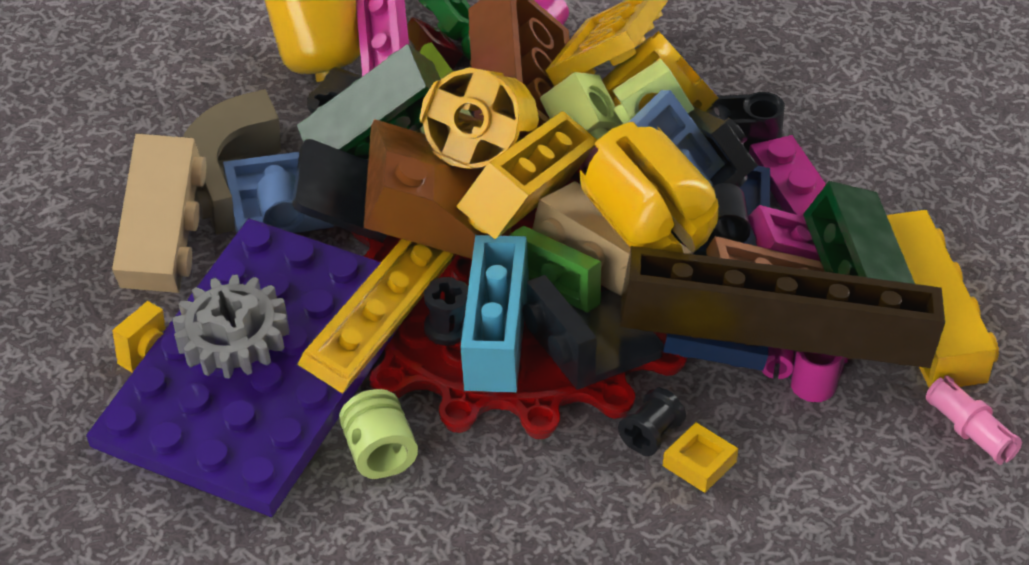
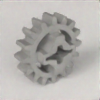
[173,275,290,378]

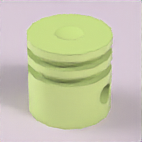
[339,389,418,479]

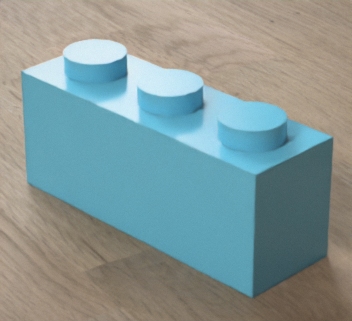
[460,235,529,392]

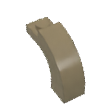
[183,89,281,235]

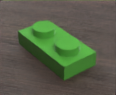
[510,225,601,313]

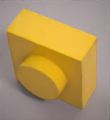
[112,301,166,373]
[662,422,739,493]

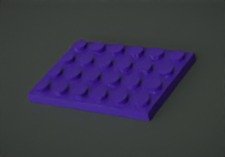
[86,218,404,517]

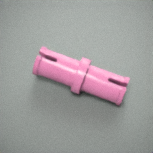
[926,376,1022,465]

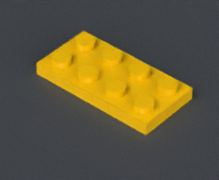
[545,0,668,87]

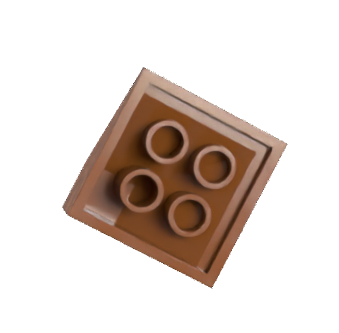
[364,119,511,259]

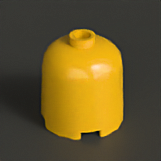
[264,0,360,82]

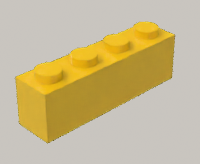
[456,111,597,239]
[887,210,999,387]

